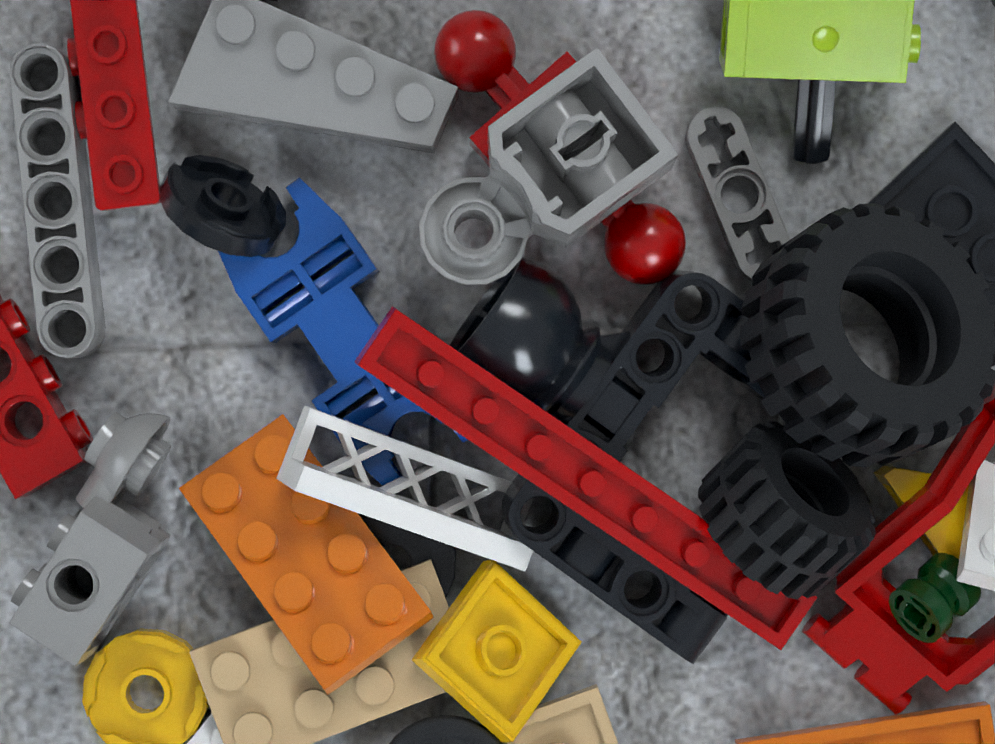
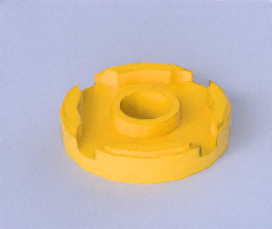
[82,628,209,744]

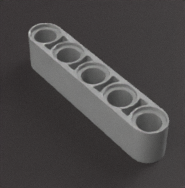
[9,43,106,358]

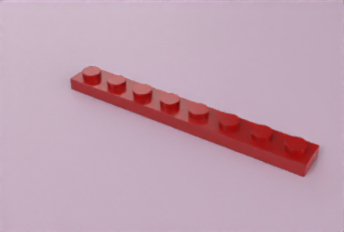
[354,306,818,650]

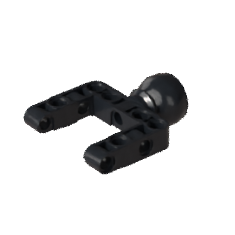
[449,257,765,664]

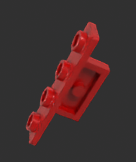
[67,0,160,211]

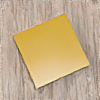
[411,560,582,743]

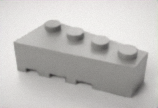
[168,0,459,154]

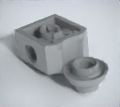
[419,47,679,285]
[9,412,172,667]

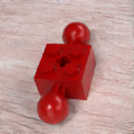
[434,10,686,285]

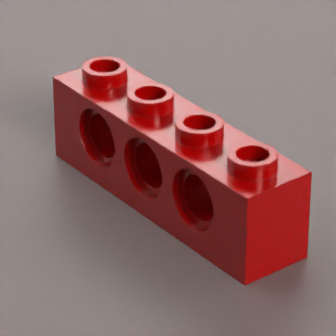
[0,295,93,499]

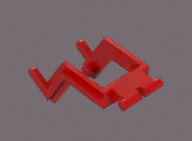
[802,386,995,715]

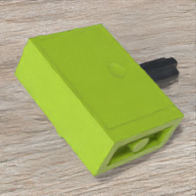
[719,0,921,164]

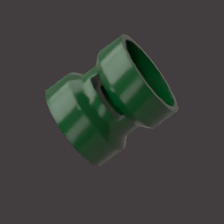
[889,553,981,643]

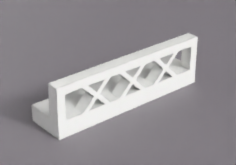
[276,405,534,571]

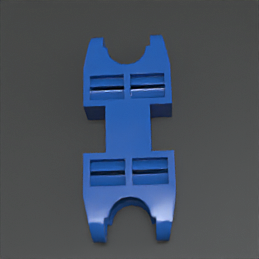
[218,177,468,486]

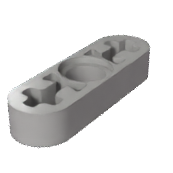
[685,106,790,281]

